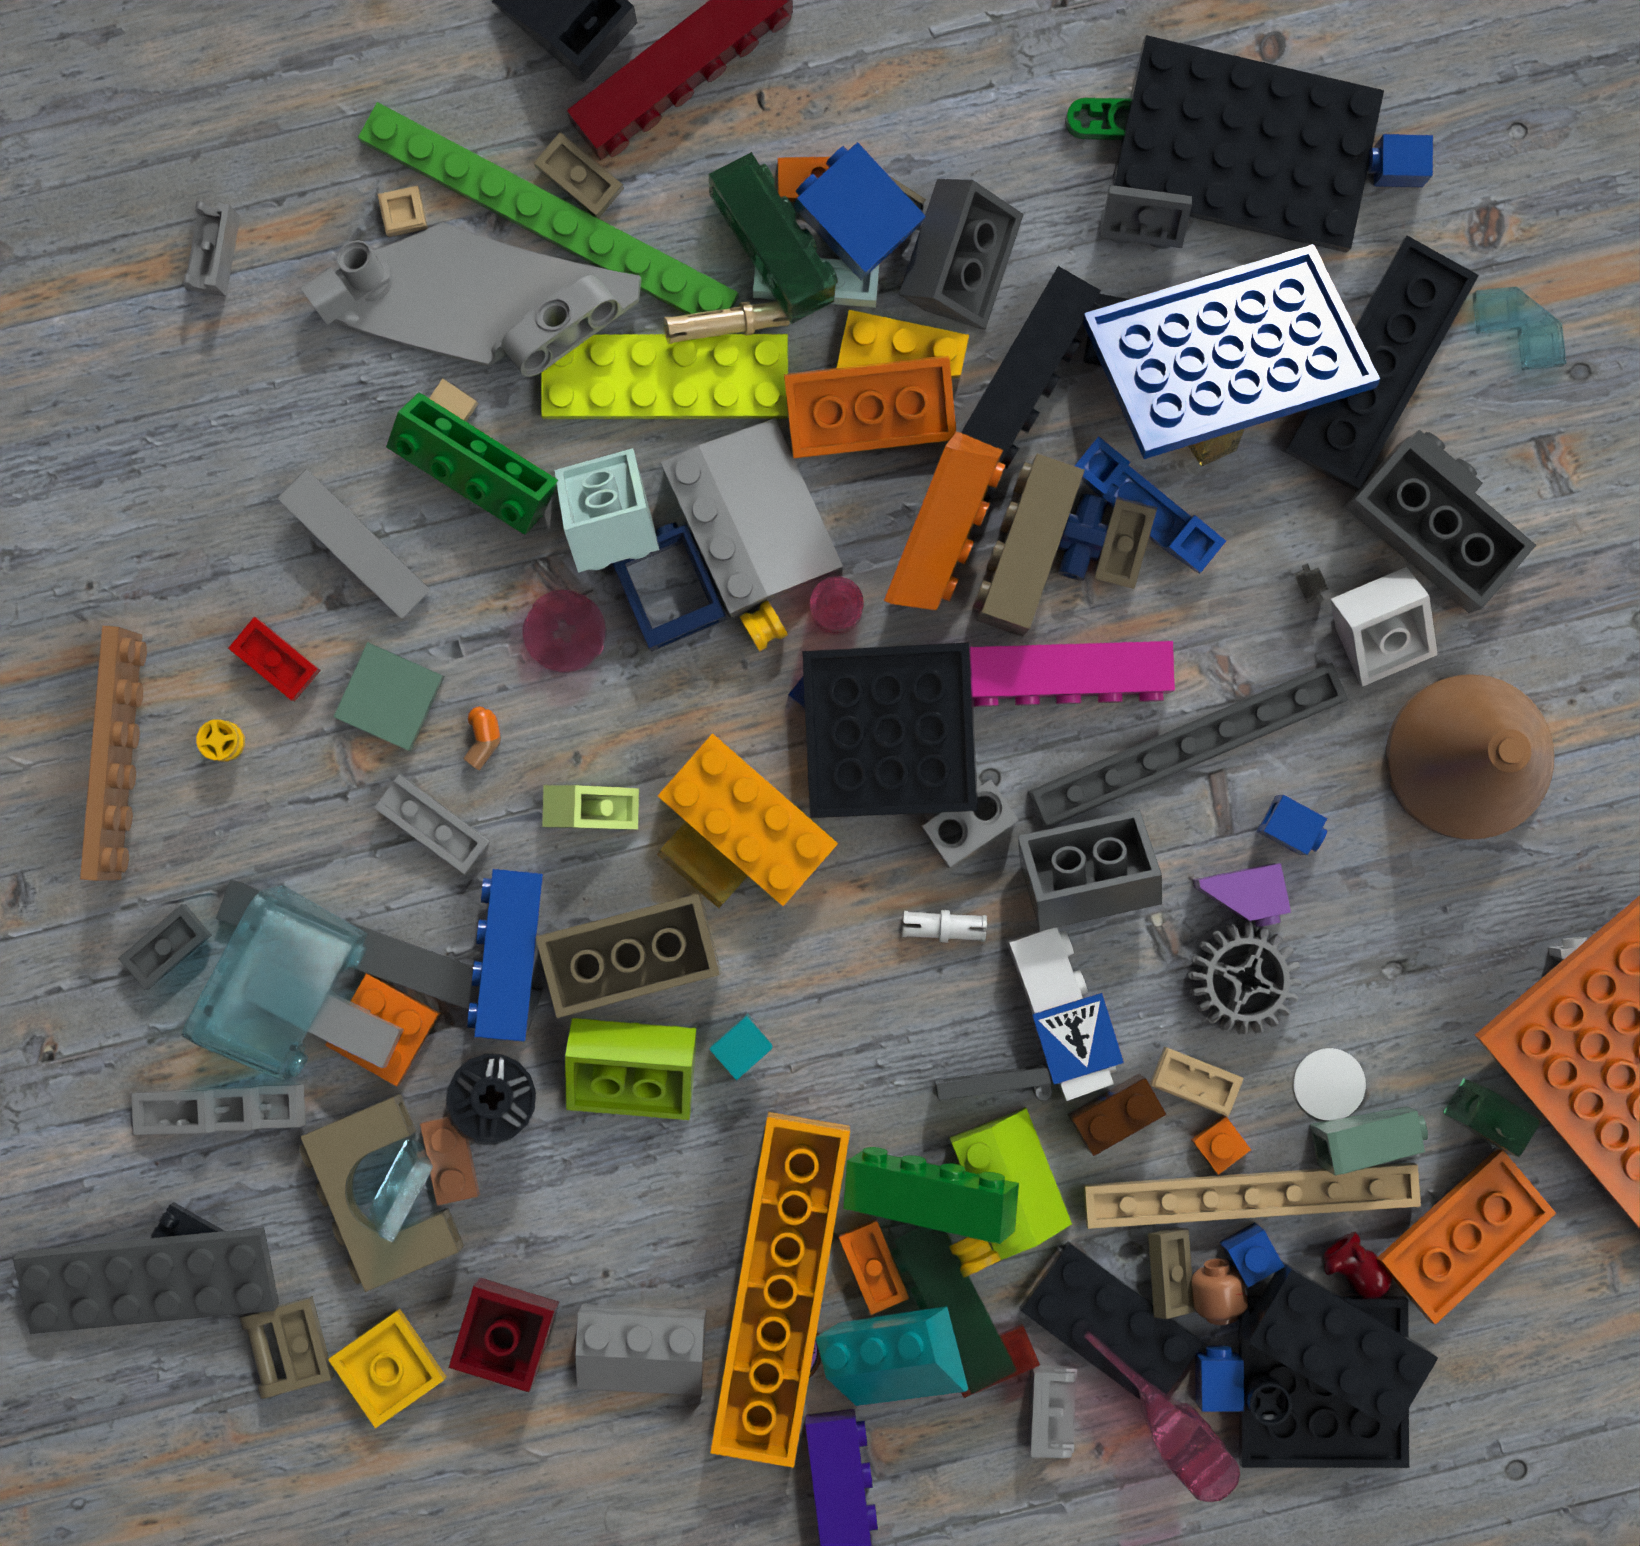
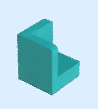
[709,1013,773,1081]

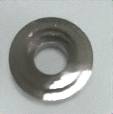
[1294,563,1329,603]

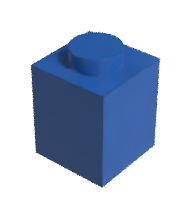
[1368,134,1433,187]
[1256,795,1328,855]
[1219,1222,1285,1287]
[1195,1345,1244,1412]

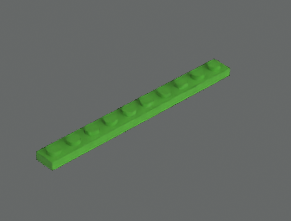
[358,102,739,315]

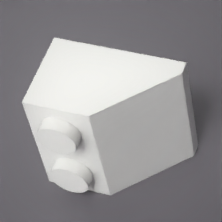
[1331,567,1438,687]

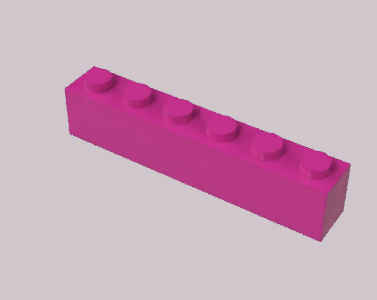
[971,641,1175,707]

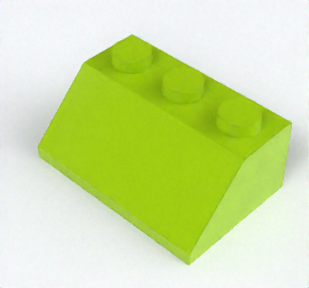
[565,1018,696,1120]
[949,1107,1072,1261]

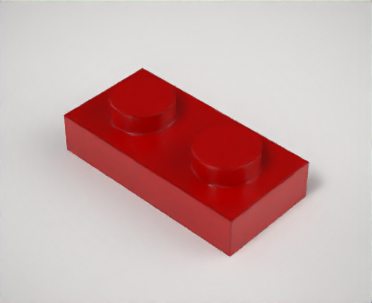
[228,616,321,702]

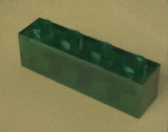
[709,152,838,324]
[891,1226,1017,1394]

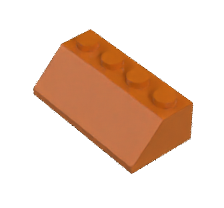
[884,432,1006,610]

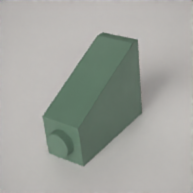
[1310,1106,1428,1176]

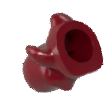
[1323,1232,1392,1299]

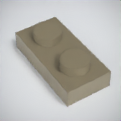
[534,132,624,219]
[1094,497,1157,589]
[1148,1227,1195,1319]

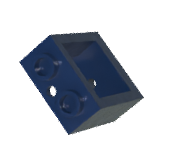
[613,522,727,652]

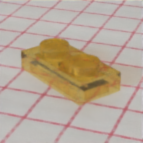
[657,822,748,909]

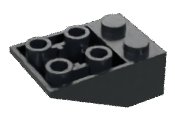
[492,0,638,83]

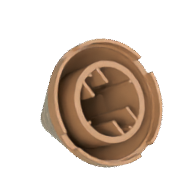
[1386,674,1555,839]

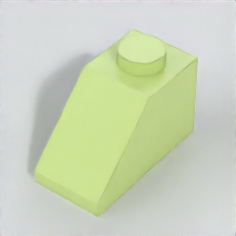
[542,785,639,830]

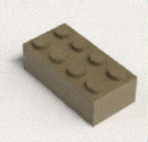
[972,453,1085,637]
[536,893,722,1018]

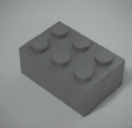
[1018,809,1162,931]

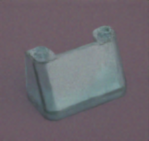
[182,885,368,1081]

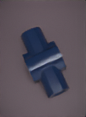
[1058,494,1108,581]

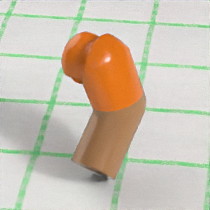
[463,706,501,771]

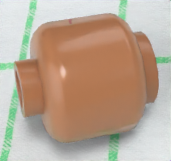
[1191,1258,1248,1325]

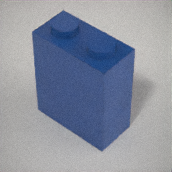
[793,142,926,281]

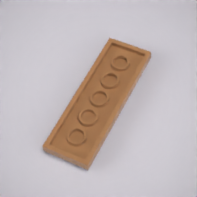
[80,626,147,881]

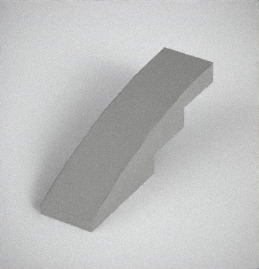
[277,468,430,619]
[245,959,404,1068]
[131,1084,306,1135]

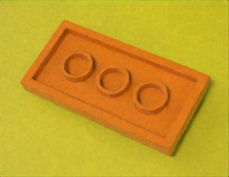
[784,355,956,458]
[1377,1149,1556,1325]

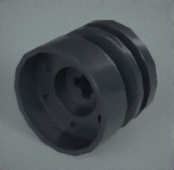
[445,1054,536,1145]

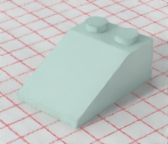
[554,448,659,573]

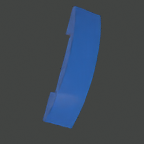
[1074,436,1226,574]

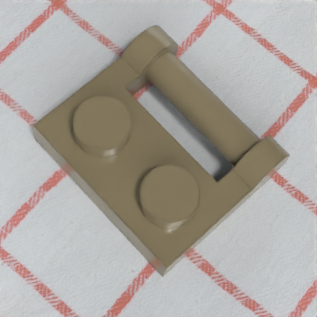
[239,1296,334,1399]

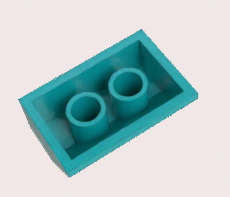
[816,1306,968,1406]

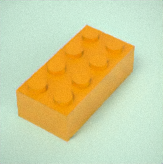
[658,733,838,906]

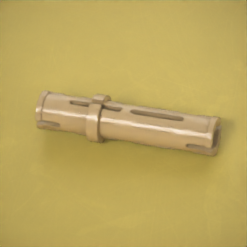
[664,299,790,344]

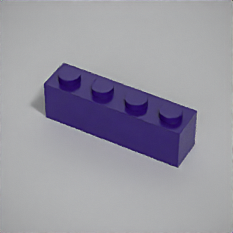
[805,1409,878,1546]

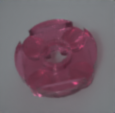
[523,590,607,673]

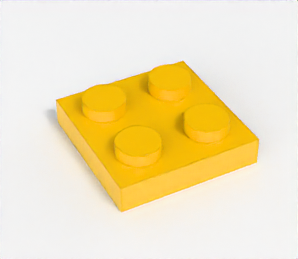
[328,1308,447,1429]

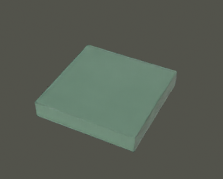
[334,642,445,751]

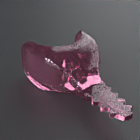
[1085,1331,1240,1502]

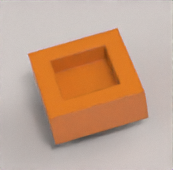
[1191,1115,1251,1175]

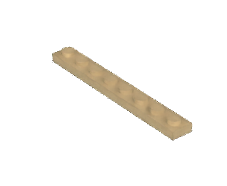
[1083,1163,1421,1229]

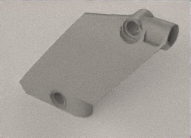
[300,222,641,377]

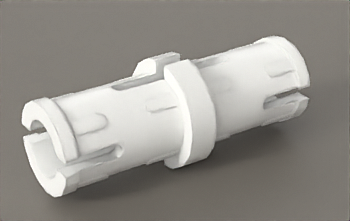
[902,910,987,943]

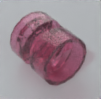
[810,576,864,635]

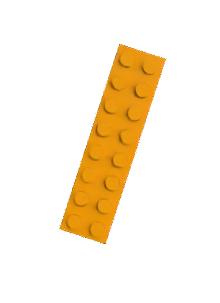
[710,1112,850,1468]

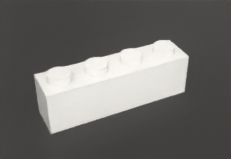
[1006,927,1117,1101]

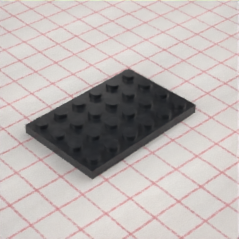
[1113,35,1384,253]

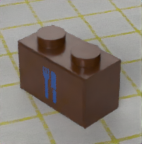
[1068,1074,1167,1156]

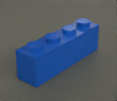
[467,869,543,1042]

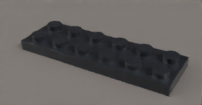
[1284,235,1479,492]

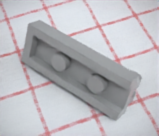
[374,773,490,874]

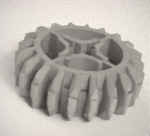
[1188,922,1302,1035]

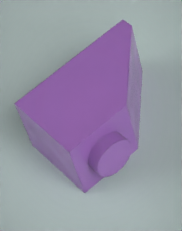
[1193,863,1291,927]

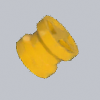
[739,600,788,652]
[196,719,245,762]
[949,1237,1001,1278]

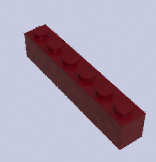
[567,0,793,161]

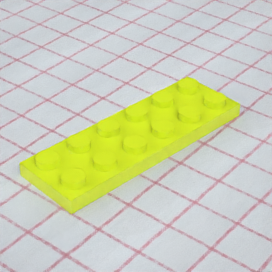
[541,334,788,419]

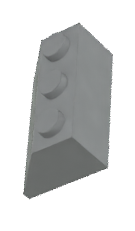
[575,1304,707,1395]

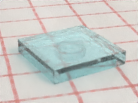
[369,1138,433,1242]

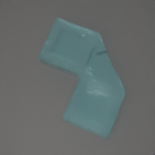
[1472,287,1567,370]

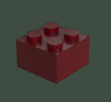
[448,1277,559,1392]

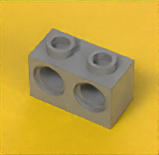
[920,778,1019,867]

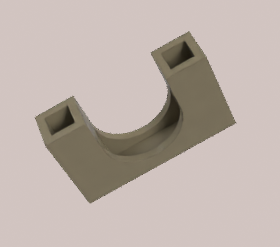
[300,1093,464,1292]

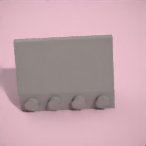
[661,418,843,618]

